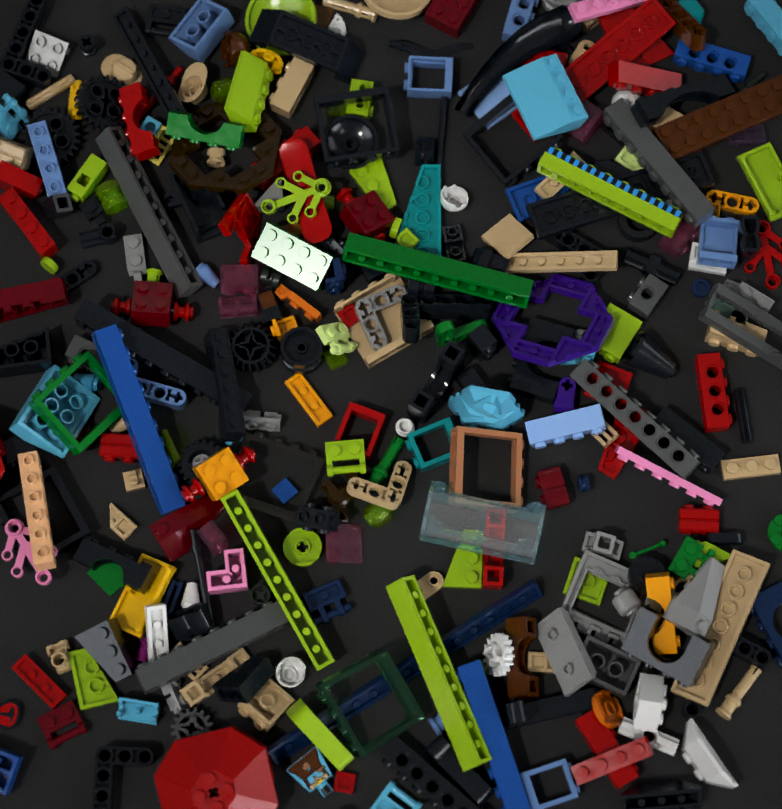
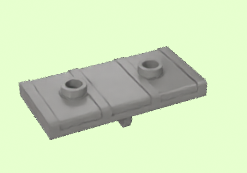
[537,607,597,697]

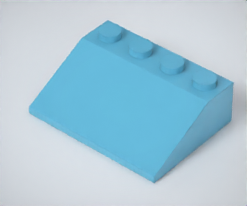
[502,54,588,141]
[9,365,100,458]

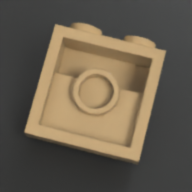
[237,678,295,732]

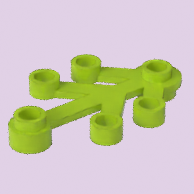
[261,171,331,225]

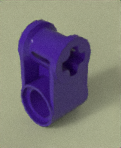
[553,377,576,413]

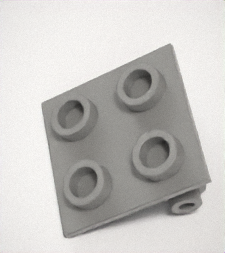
[25,30,70,78]

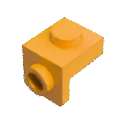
[270,315,298,341]

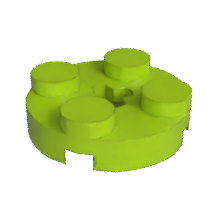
[283,527,322,567]

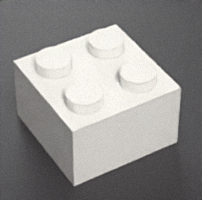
[633,673,667,733]

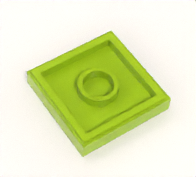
[562,556,608,606]

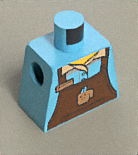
[286,746,333,797]

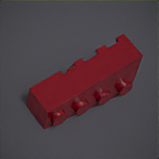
[0,277,70,323]

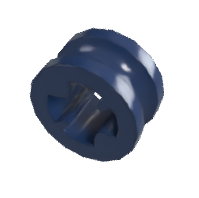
[577,474,590,493]

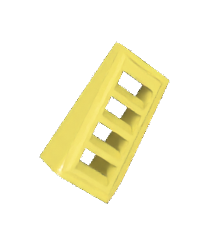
[148,125,174,166]

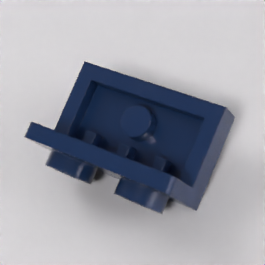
[325,258,347,295]

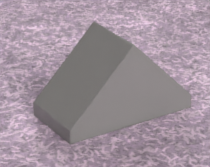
[255,180,284,213]

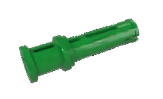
[368,436,405,493]

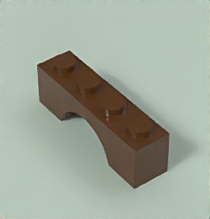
[505,616,539,699]

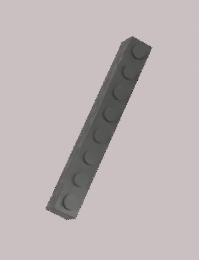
[603,98,715,228]
[135,601,289,695]

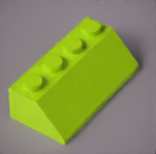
[224,51,273,132]

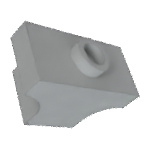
[581,531,624,562]

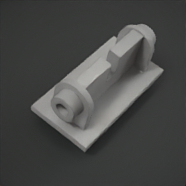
[243,410,282,432]
[161,679,190,715]

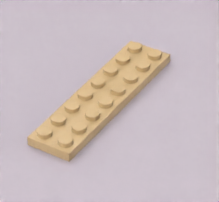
[670,549,770,707]

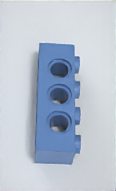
[501,0,539,41]
[26,120,68,197]

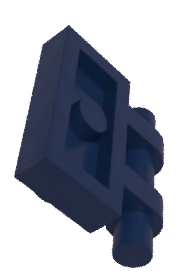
[303,579,352,625]

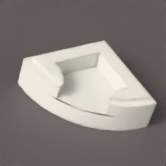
[328,13,346,36]

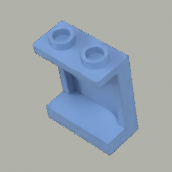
[696,215,740,269]

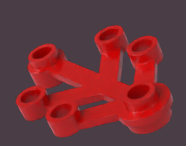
[744,220,782,290]

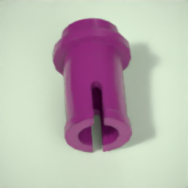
[136,637,148,662]

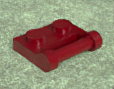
[36,700,88,750]

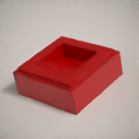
[337,303,363,329]
[333,771,356,795]

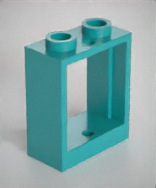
[405,417,465,473]

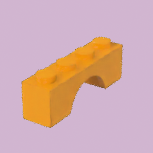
[645,572,681,655]

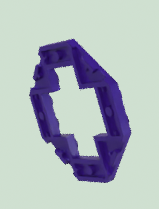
[492,274,614,367]

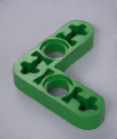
[434,319,489,347]

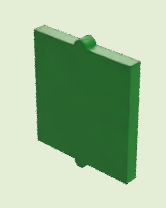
[87,563,125,597]

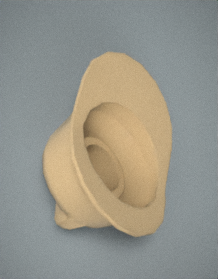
[101,54,142,87]
[178,62,208,105]

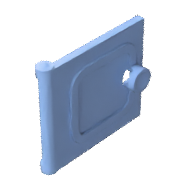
[457,78,517,130]

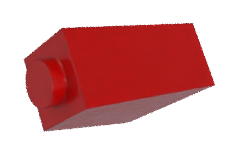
[0,160,43,200]

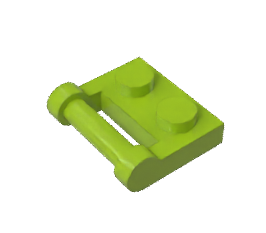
[325,439,366,477]

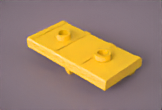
[109,553,177,639]

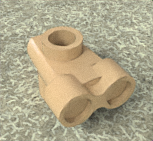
[46,640,72,674]

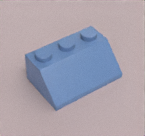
[168,0,235,63]

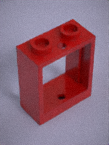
[334,401,386,461]

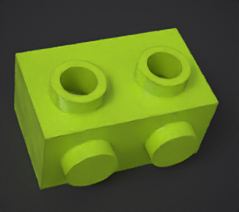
[346,79,374,120]

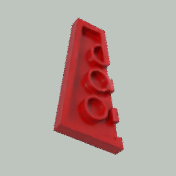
[598,400,655,480]

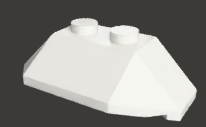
[681,718,738,789]

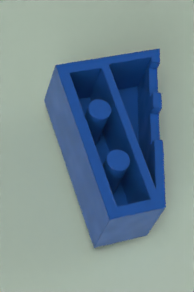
[0,747,24,796]

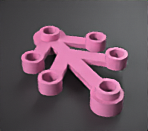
[1,518,58,586]

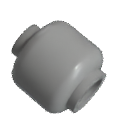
[612,587,641,618]

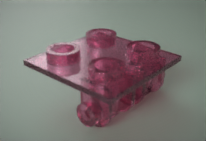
[326,524,362,564]

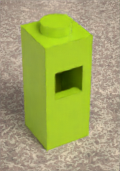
[66,153,109,203]

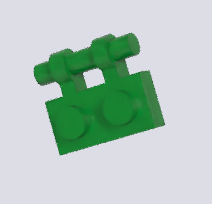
[667,536,716,581]

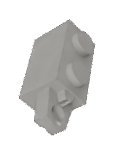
[723,279,775,313]

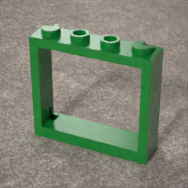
[28,351,121,456]

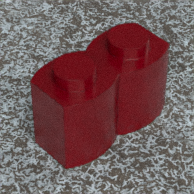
[534,466,570,511]

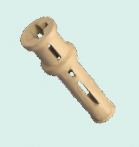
[322,0,378,23]
[715,665,762,721]

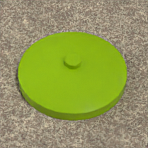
[245,0,317,56]

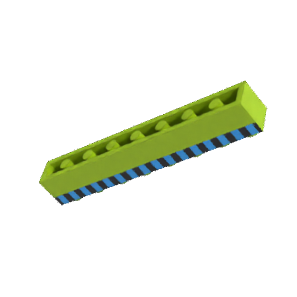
[537,146,684,238]

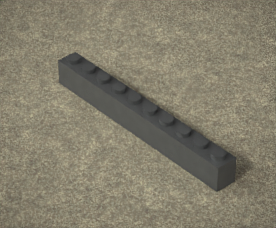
[95,126,203,298]

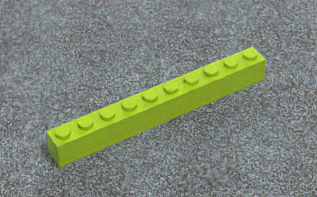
[220,489,336,671]
[386,575,492,772]

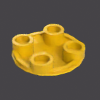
[250,48,284,75]

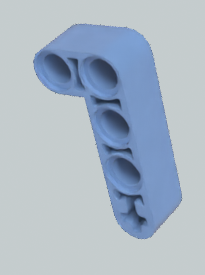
[129,357,188,410]

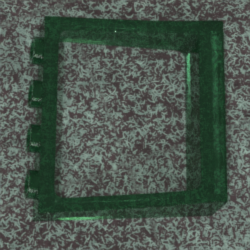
[315,649,426,759]

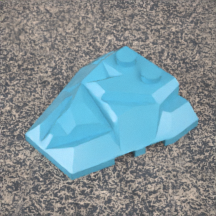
[448,385,525,431]

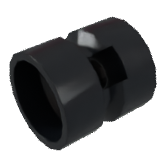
[405,278,435,294]

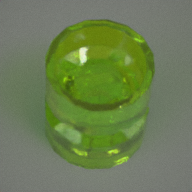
[94,180,128,215]

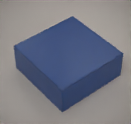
[271,478,298,505]

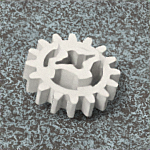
[483,633,515,677]

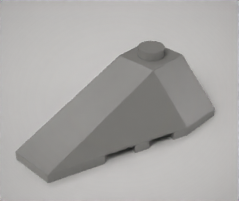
[663,557,725,637]

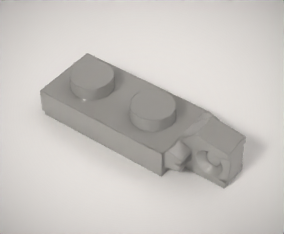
[123,233,147,283]

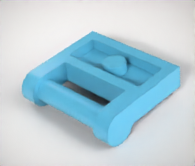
[370,780,423,809]

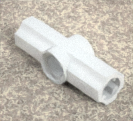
[617,717,680,756]

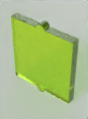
[158,429,181,469]

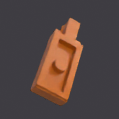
[274,284,322,323]

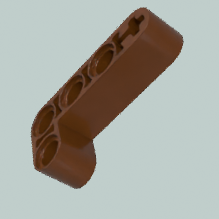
[658,0,706,51]

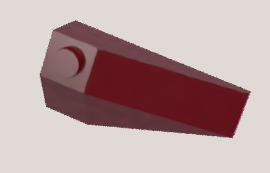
[149,494,225,563]

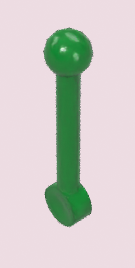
[629,540,667,560]

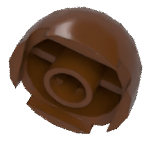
[220,31,252,68]

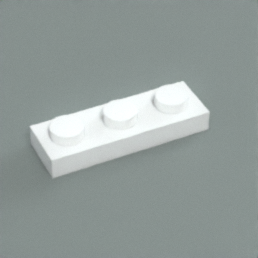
[145,603,169,663]

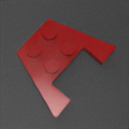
[218,192,261,272]

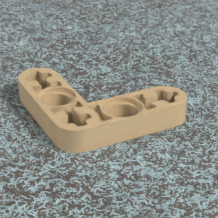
[346,460,412,510]

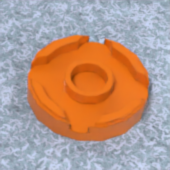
[592,689,623,729]

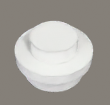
[395,418,415,437]

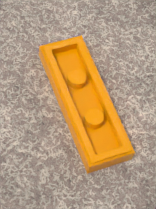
[284,374,334,428]

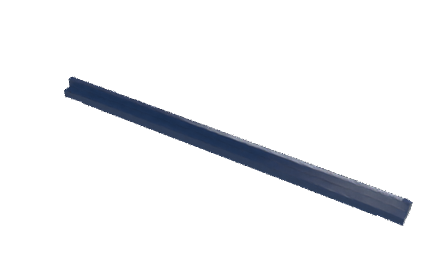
[267,579,543,765]

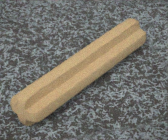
[25,74,75,110]

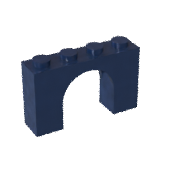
[749,581,782,668]

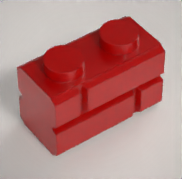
[99,433,139,464]
[677,505,719,535]

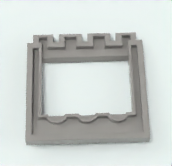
[561,549,650,652]

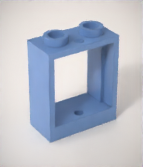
[404,56,453,99]
[519,759,580,809]

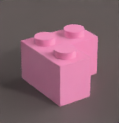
[206,548,249,595]

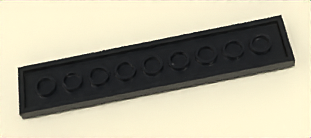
[526,151,715,240]

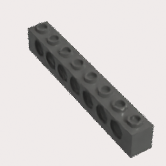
[569,358,701,480]

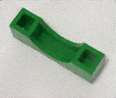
[166,110,246,151]

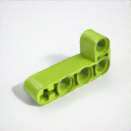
[286,698,355,772]

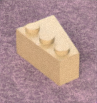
[704,309,768,357]

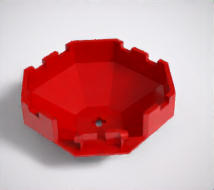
[154,725,279,809]

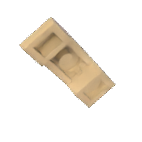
[179,648,250,707]

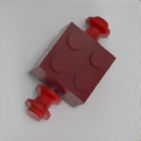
[336,187,395,243]
[111,280,194,327]

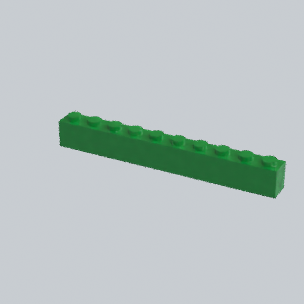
[342,232,534,309]

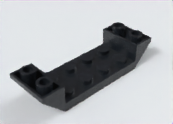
[248,9,364,85]

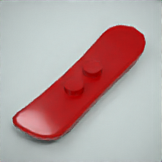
[279,138,332,244]

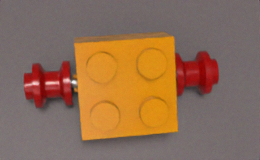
[180,446,257,503]

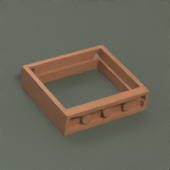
[448,426,524,513]

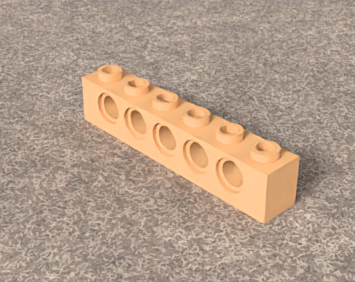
[17,450,57,572]

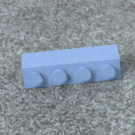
[525,404,607,449]

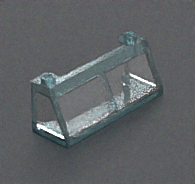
[419,481,546,565]

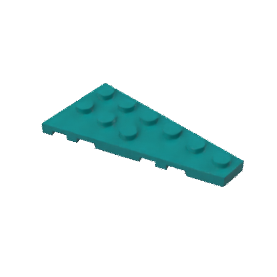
[395,164,441,256]

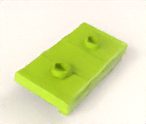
[736,142,782,223]

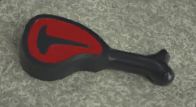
[0,700,21,730]

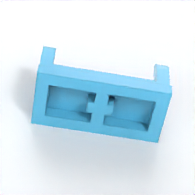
[116,697,160,726]

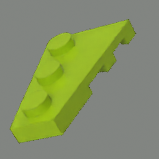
[349,158,397,210]
[442,530,483,589]
[68,648,119,711]

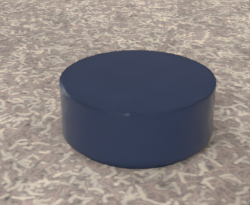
[691,278,710,298]

